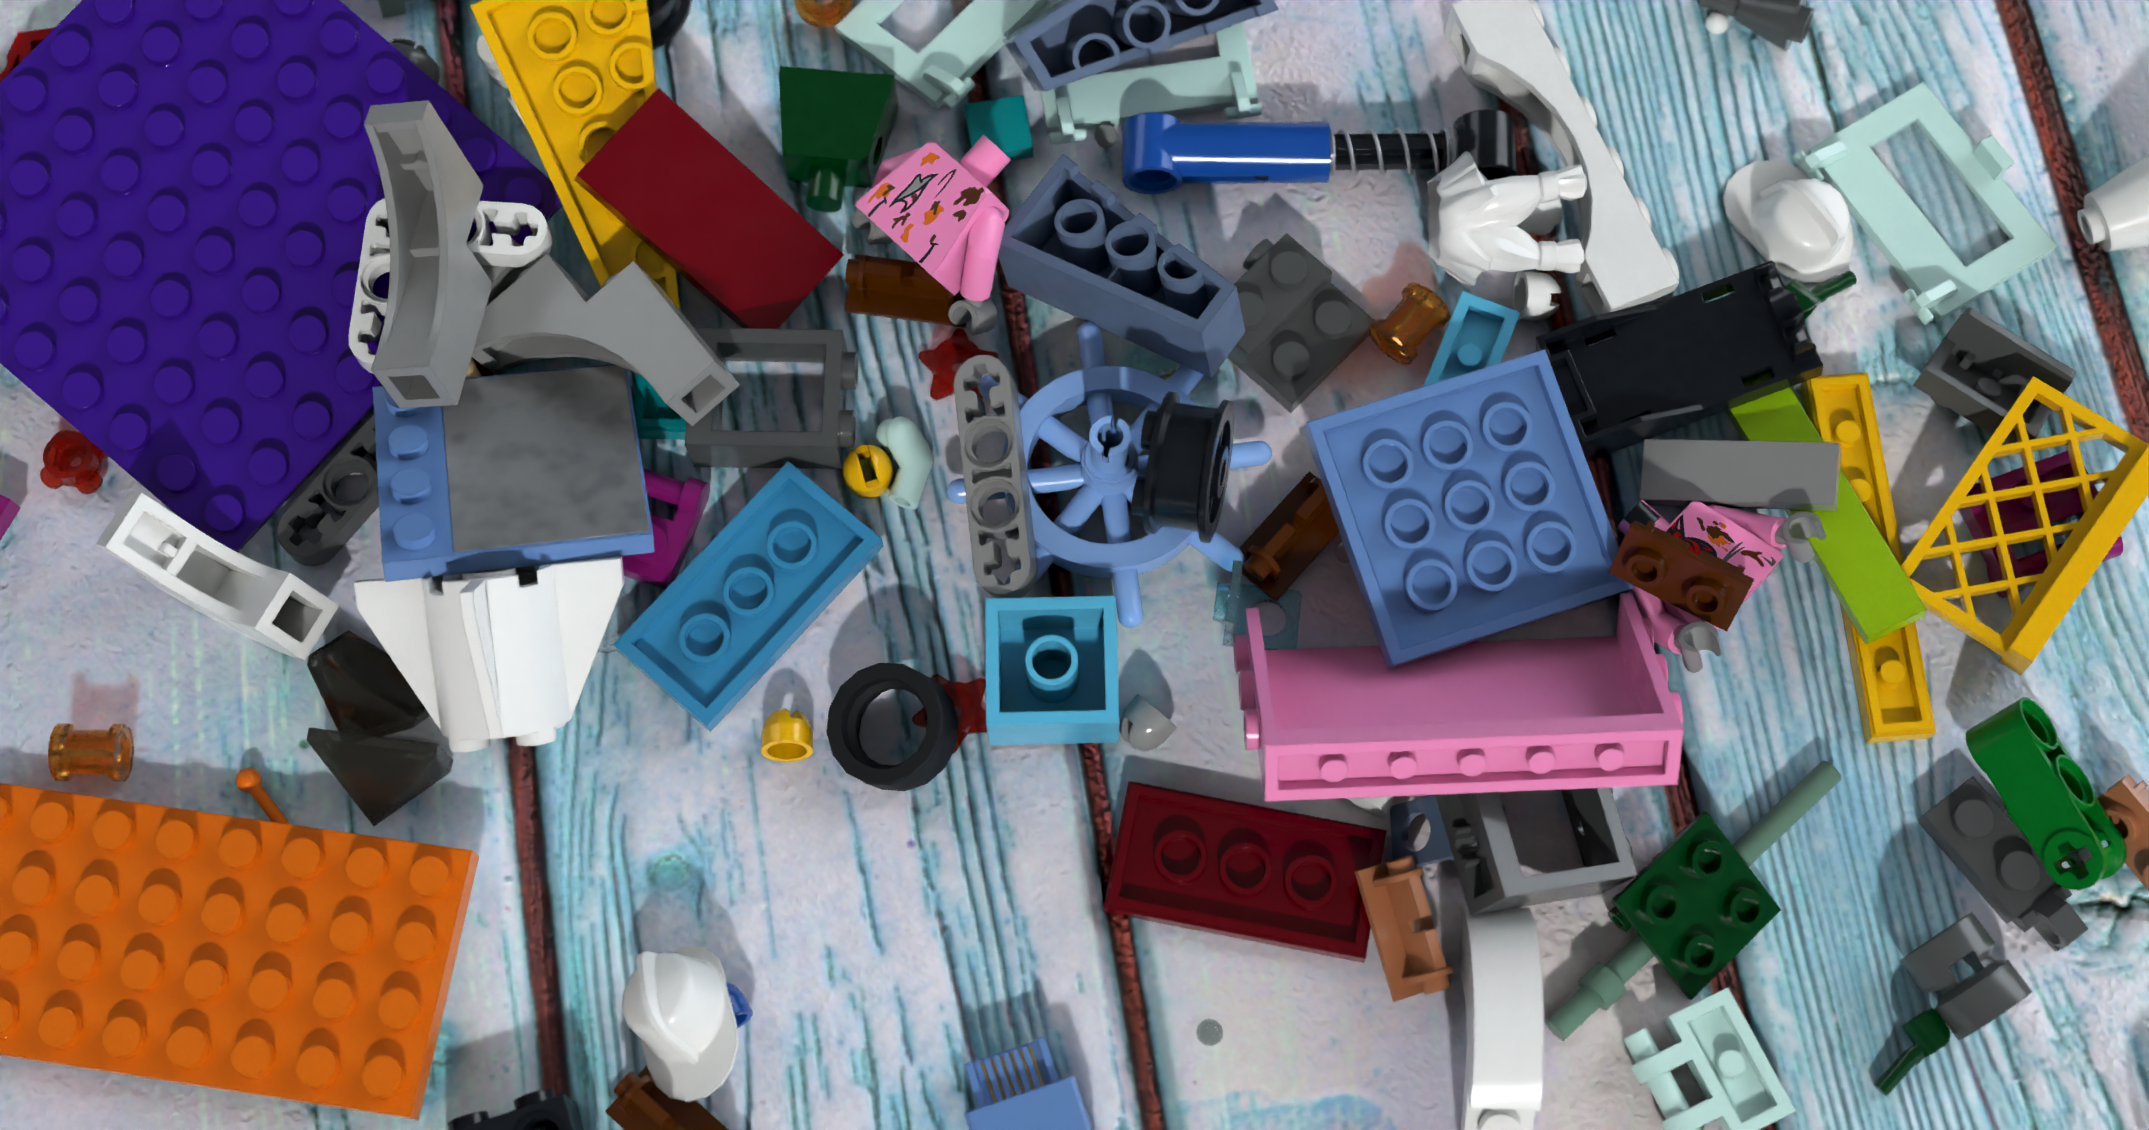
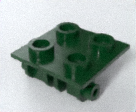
[1608,811,1781,1000]

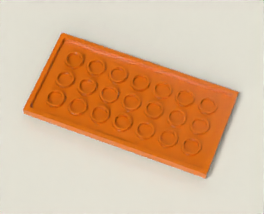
[0,783,479,1121]

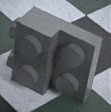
[1227,233,1376,413]

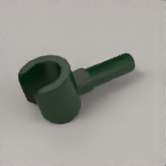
[1785,271,1857,321]
[1873,1008,1950,1096]

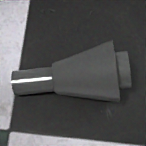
[1699,0,1814,52]

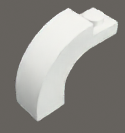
[95,490,339,661]
[1458,906,1544,1130]

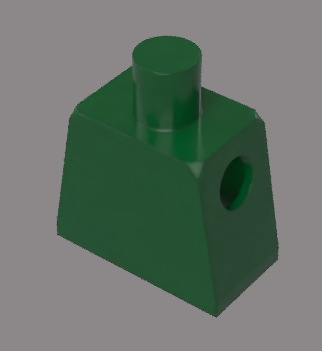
[779,66,898,212]

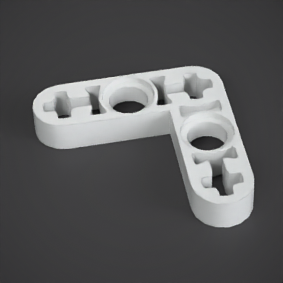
[348,198,553,373]

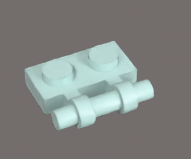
[1623,987,1796,1130]

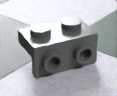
[1913,307,2076,444]

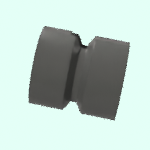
[1900,912,2032,1040]

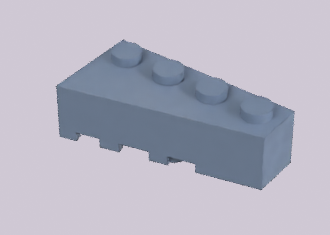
[1002,0,1279,91]
[998,154,1246,378]

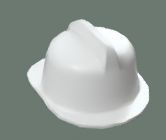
[1723,160,1855,283]
[622,946,739,1102]

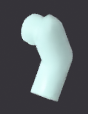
[876,416,934,509]

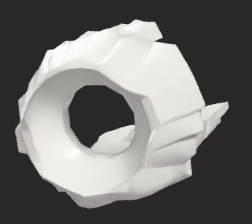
[1427,151,1587,290]

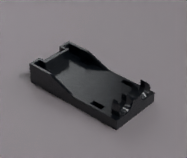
[1536,260,1823,462]

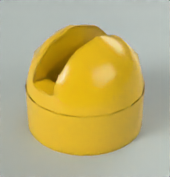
[843,444,894,498]
[761,708,813,762]

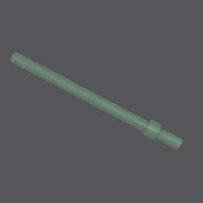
[1545,761,1842,1041]

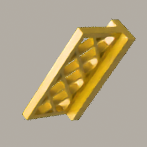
[1901,376,2149,675]

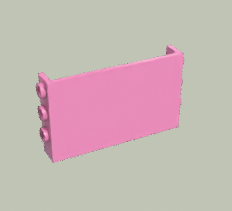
[1233,593,1684,802]

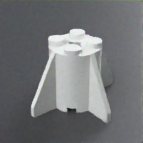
[354,557,625,752]

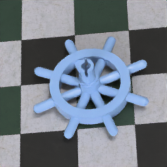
[947,321,1272,628]

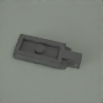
[1917,776,2088,952]

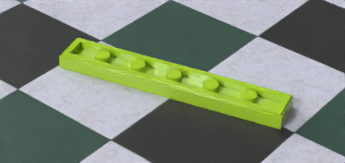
[1725,371,1927,645]

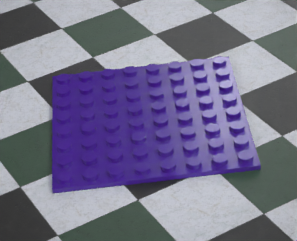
[0,0,563,552]

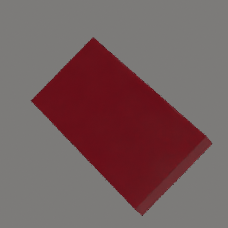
[575,88,844,329]
[1103,781,1387,963]

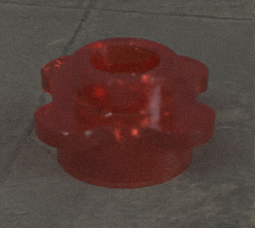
[40,430,109,494]

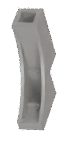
[364,100,493,408]
[472,254,740,426]

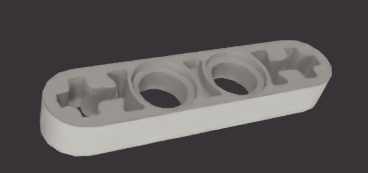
[954,355,1038,598]

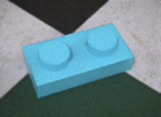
[1423,291,1521,386]

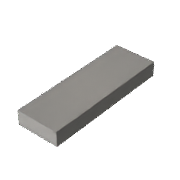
[1639,439,1841,511]

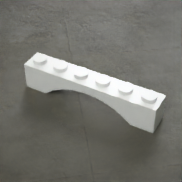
[1444,0,1679,316]

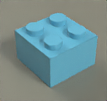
[985,596,1119,745]

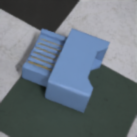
[964,1037,1093,1130]

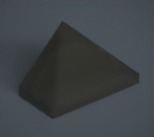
[307,630,430,746]
[306,727,453,826]

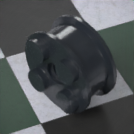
[1131,391,1234,543]

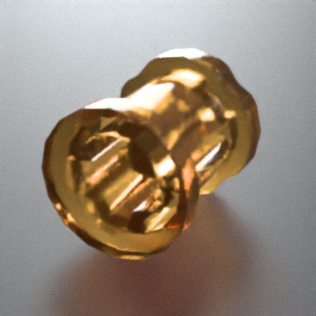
[1368,282,1451,365]
[48,723,134,782]

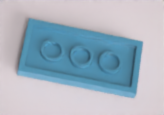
[613,461,884,732]

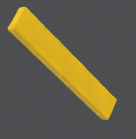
[1801,372,1936,744]

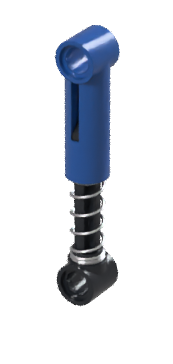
[1122,109,1517,195]

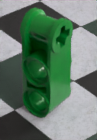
[1965,697,2127,890]

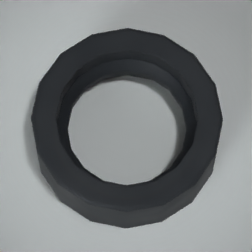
[826,663,959,791]

